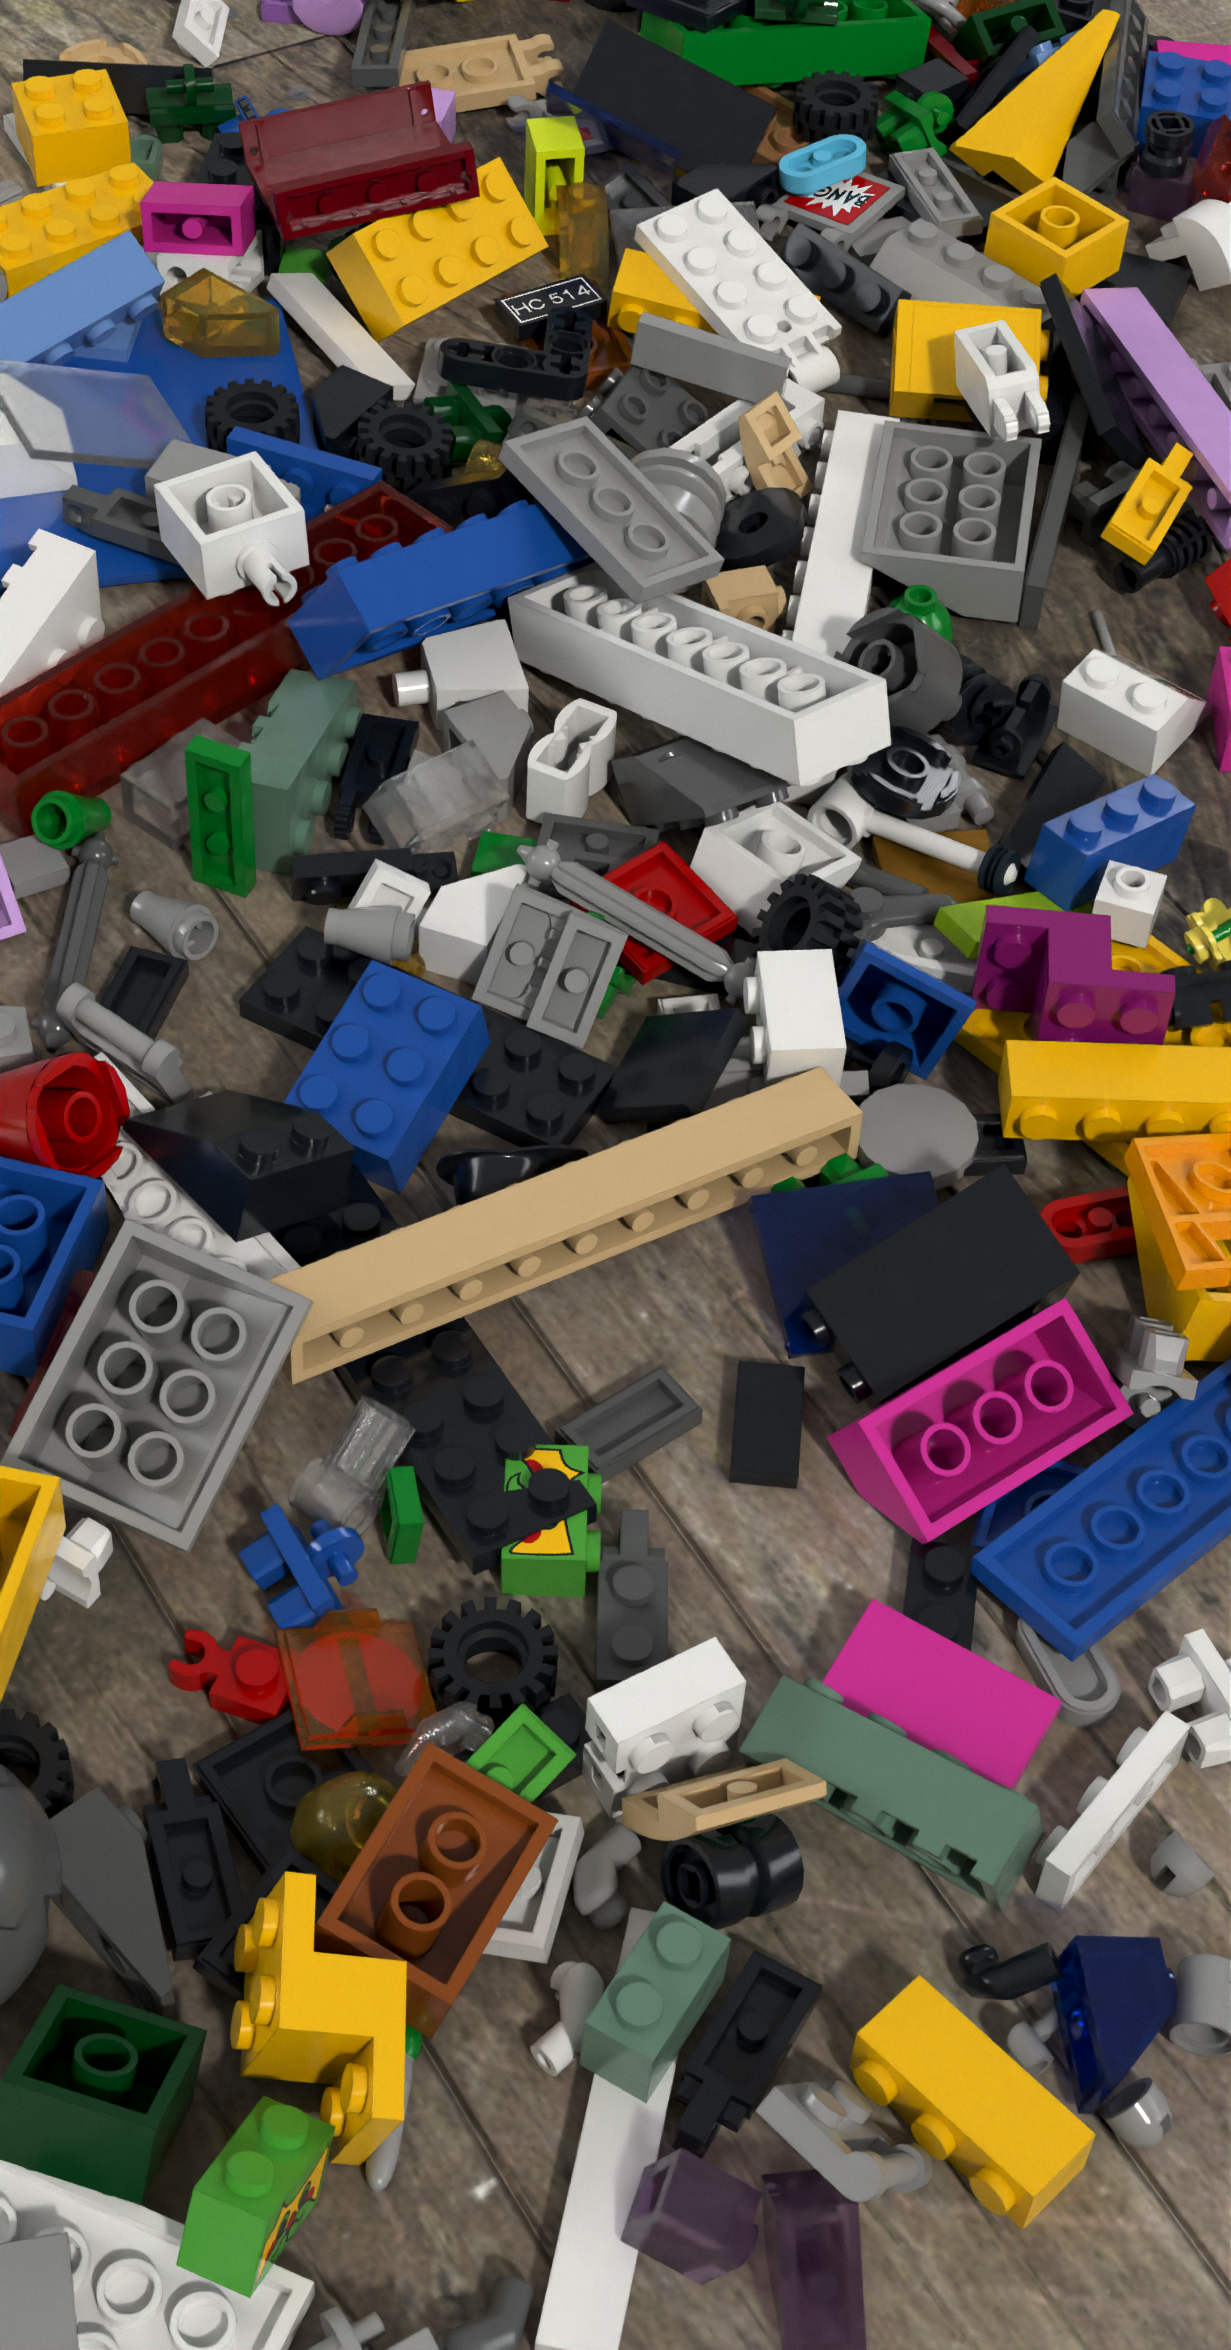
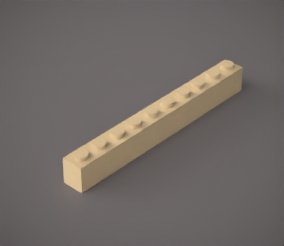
[268,1066,863,1385]

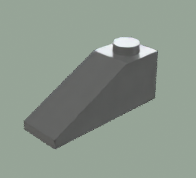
[1061,122,1140,206]
[49,1786,177,2021]

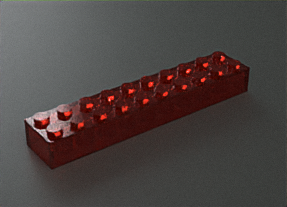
[0,480,455,838]

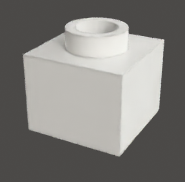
[1092,860,1167,949]

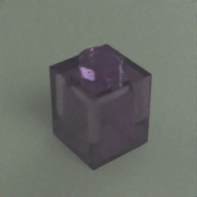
[620,2148,762,2285]

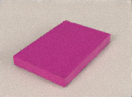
[822,1599,1062,1790]

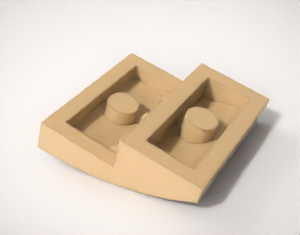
[621,1758,827,1841]

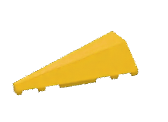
[949,9,1120,194]

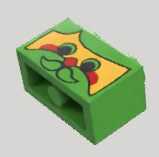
[501,1444,602,1598]
[176,2095,336,2298]

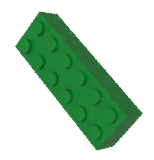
[640,0,932,88]

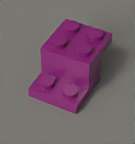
[970,905,1176,1045]

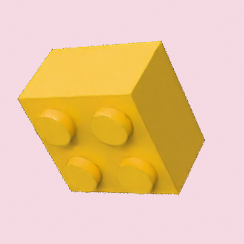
[11,69,131,187]
[983,176,1129,297]

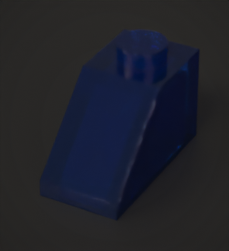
[1050,1935,1177,2114]

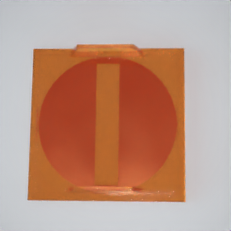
[274,1608,443,1751]

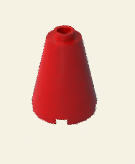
[0,1052,130,1178]

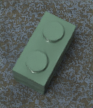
[579,1901,731,2104]

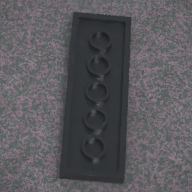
[239,926,618,1148]

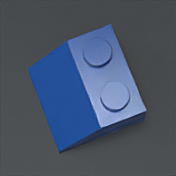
[837,938,977,1080]

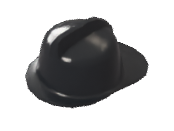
[436,1144,589,1205]

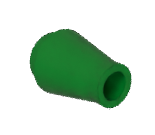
[31,790,111,850]

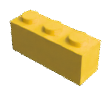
[849,1975,1096,2230]

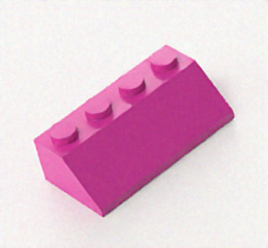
[826,1297,1134,1545]

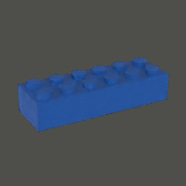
[287,500,596,681]

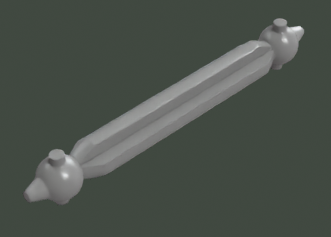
[517,839,756,1005]

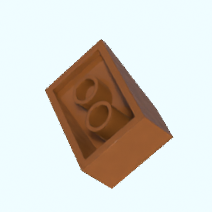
[314,1742,559,2039]

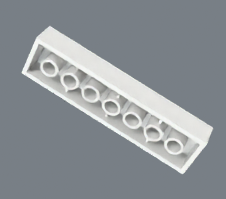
[508,562,891,787]

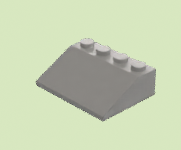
[860,420,1042,623]
[0,1218,313,1553]

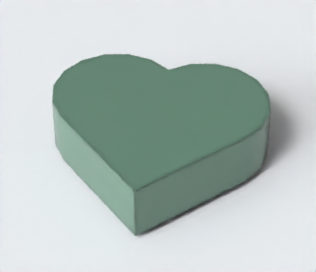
[130,135,163,182]

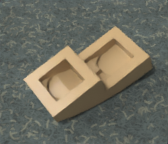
[738,391,814,499]

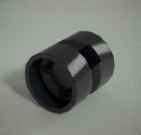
[661,1814,804,1930]

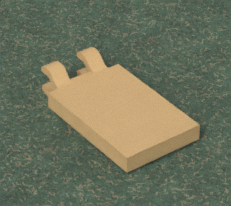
[391,33,565,113]

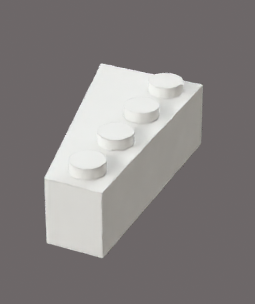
[0,529,105,747]

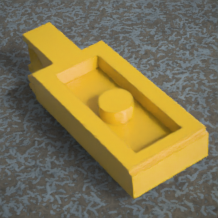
[1100,442,1194,566]

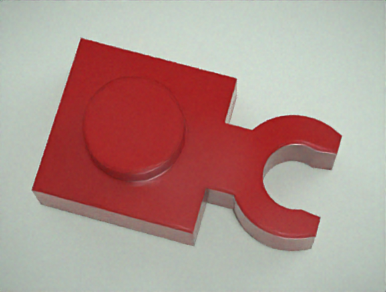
[168,1629,302,1725]

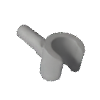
[1002,1993,1080,2079]

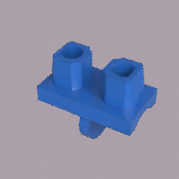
[238,1503,365,1642]

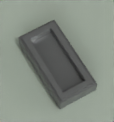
[554,1366,703,1484]

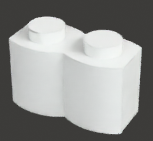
[526,698,617,824]

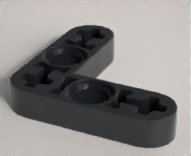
[437,306,593,401]

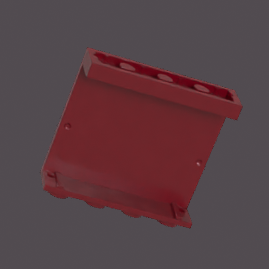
[238,80,480,241]

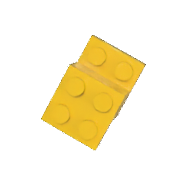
[230,1871,407,2166]

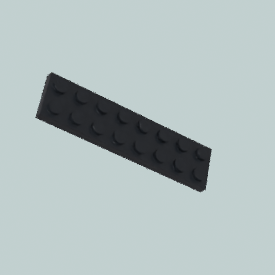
[269,1163,597,1575]

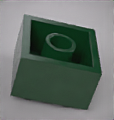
[0,1983,207,2205]

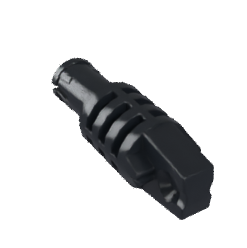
[1114,509,1215,594]

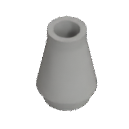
[130,890,219,960]
[324,906,416,966]

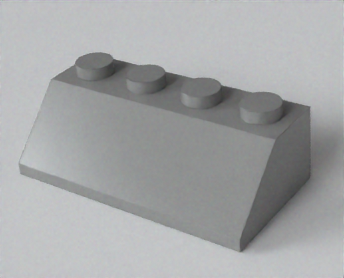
[869,218,1056,369]

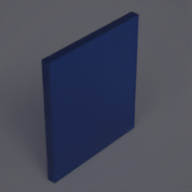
[748,1171,939,1359]

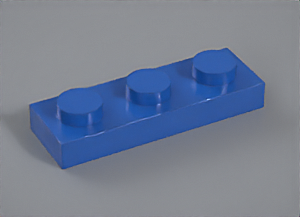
[226,426,383,523]

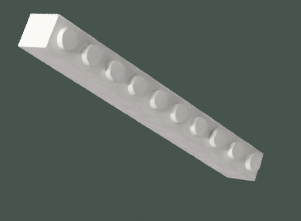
[782,410,900,806]

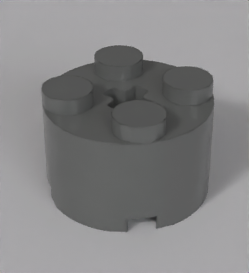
[833,607,963,734]

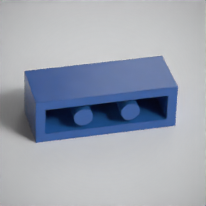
[1024,774,1196,912]

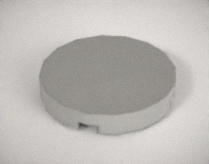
[856,1084,979,1192]

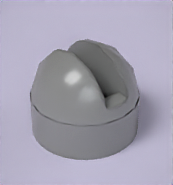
[1149,1830,1216,1897]
[1102,2077,1172,2149]

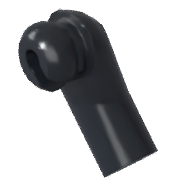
[957,1941,1064,2000]

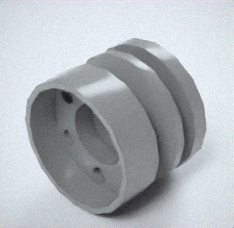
[629,447,726,594]

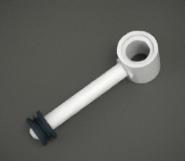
[807,772,1021,896]

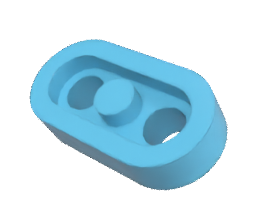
[779,134,866,197]

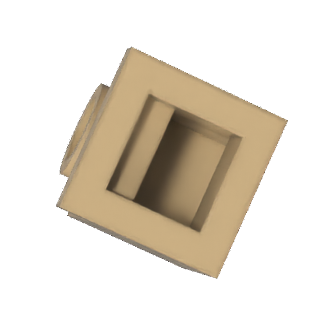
[701,565,787,634]

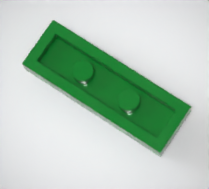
[184,735,257,898]

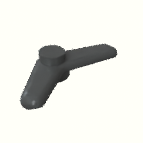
[837,887,959,974]

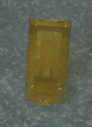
[554,182,609,293]
[161,268,280,358]

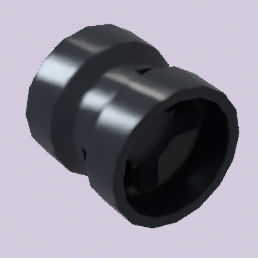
[1139,110,1194,179]

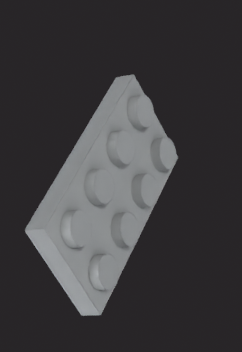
[498,416,725,605]

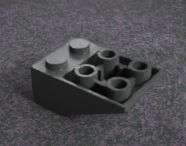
[611,736,792,833]

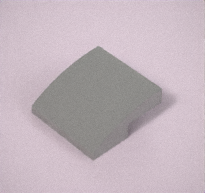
[471,883,629,1049]

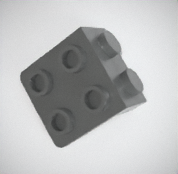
[575,364,713,455]

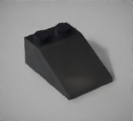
[123,1090,355,1242]

